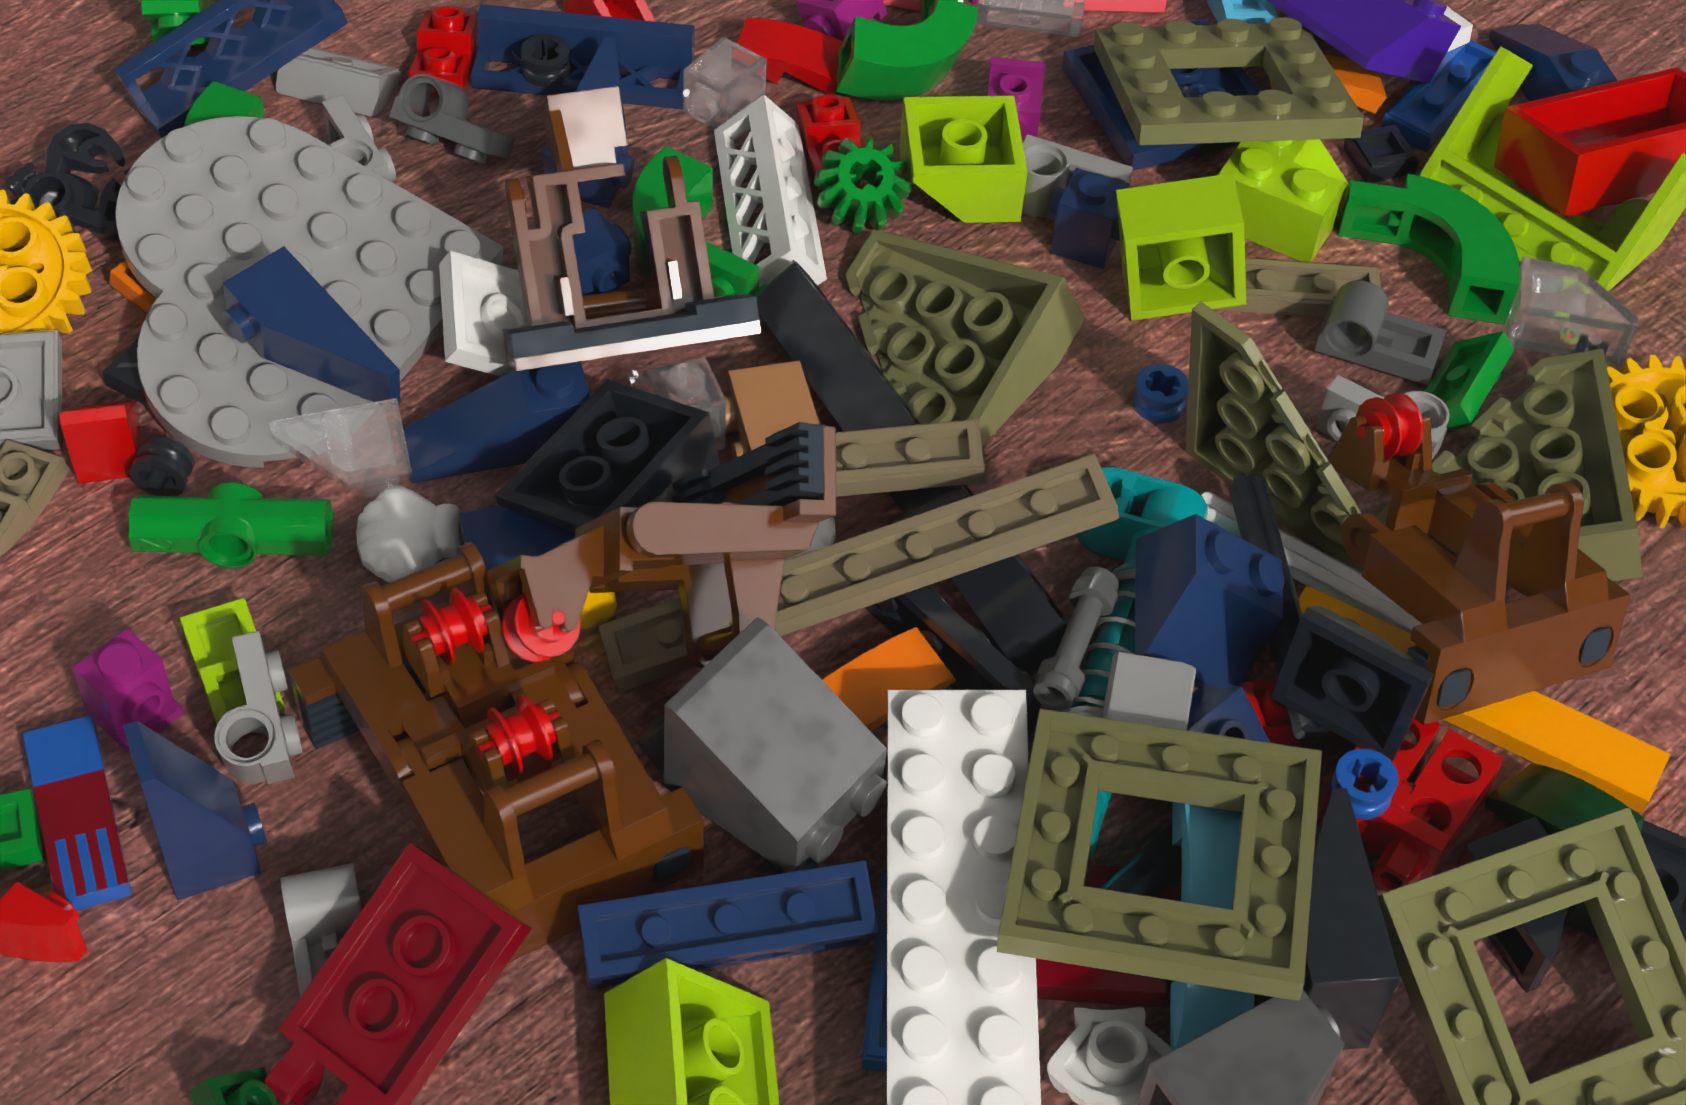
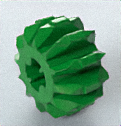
[814,134,911,234]

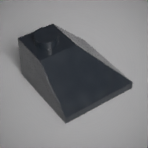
[1270,605,1434,762]

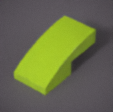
[180,598,286,725]

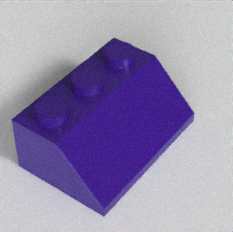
[1267,0,1461,83]

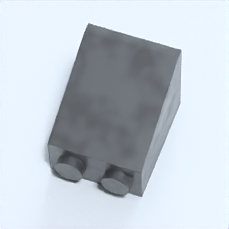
[664,617,887,873]
[1137,990,1345,1105]

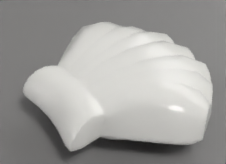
[356,486,461,583]
[1047,1007,1173,1105]

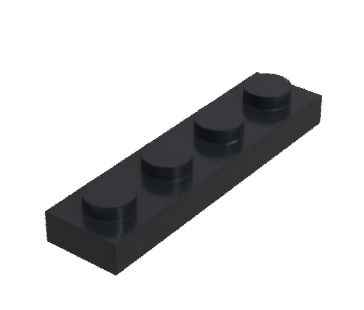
[854,530,1041,736]

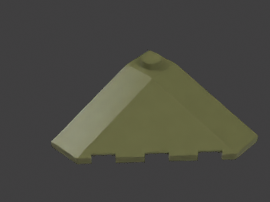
[845,229,1085,446]
[1185,301,1363,572]
[1376,349,1643,582]

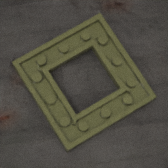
[1094,17,1364,146]
[997,709,1322,1001]
[1378,807,1686,1105]

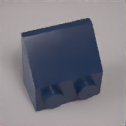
[1135,514,1284,688]

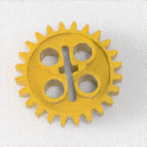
[0,190,92,334]
[1607,355,1686,530]

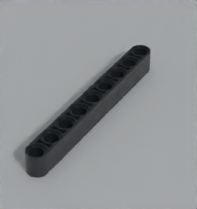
[753,260,1069,677]

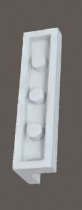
[714,95,827,287]

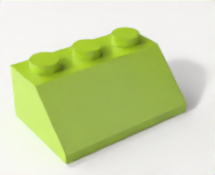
[604,958,780,1105]

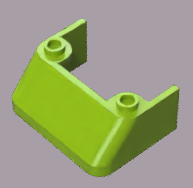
[1420,46,1686,298]

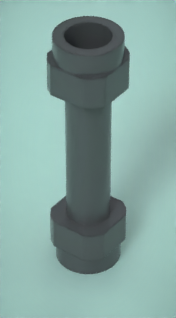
[1033,567,1119,710]

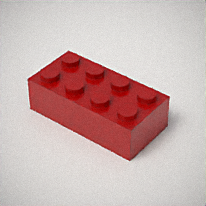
[1494,67,1686,216]

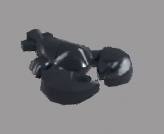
[6,123,130,240]

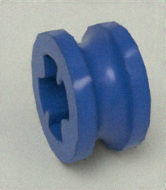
[1132,364,1189,423]
[1329,749,1399,819]

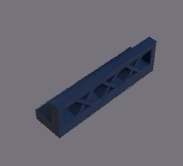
[113,0,348,138]
[471,4,695,110]
[577,861,879,990]

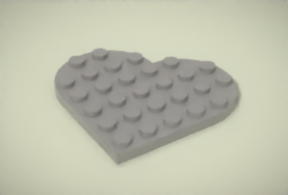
[116,116,504,468]

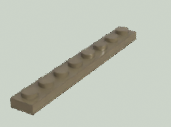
[598,453,1119,692]

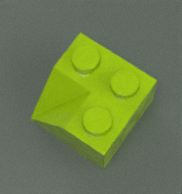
[899,96,1028,223]
[1218,139,1349,263]
[1116,173,1246,321]

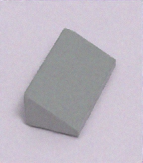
[276,47,402,116]
[1102,652,1196,799]

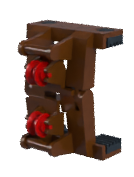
[289,542,704,963]

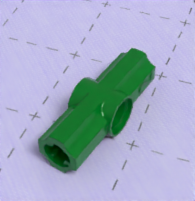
[128,482,333,568]

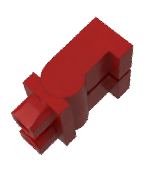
[1317,719,1505,892]

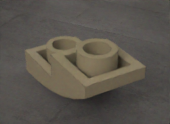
[0,439,70,557]

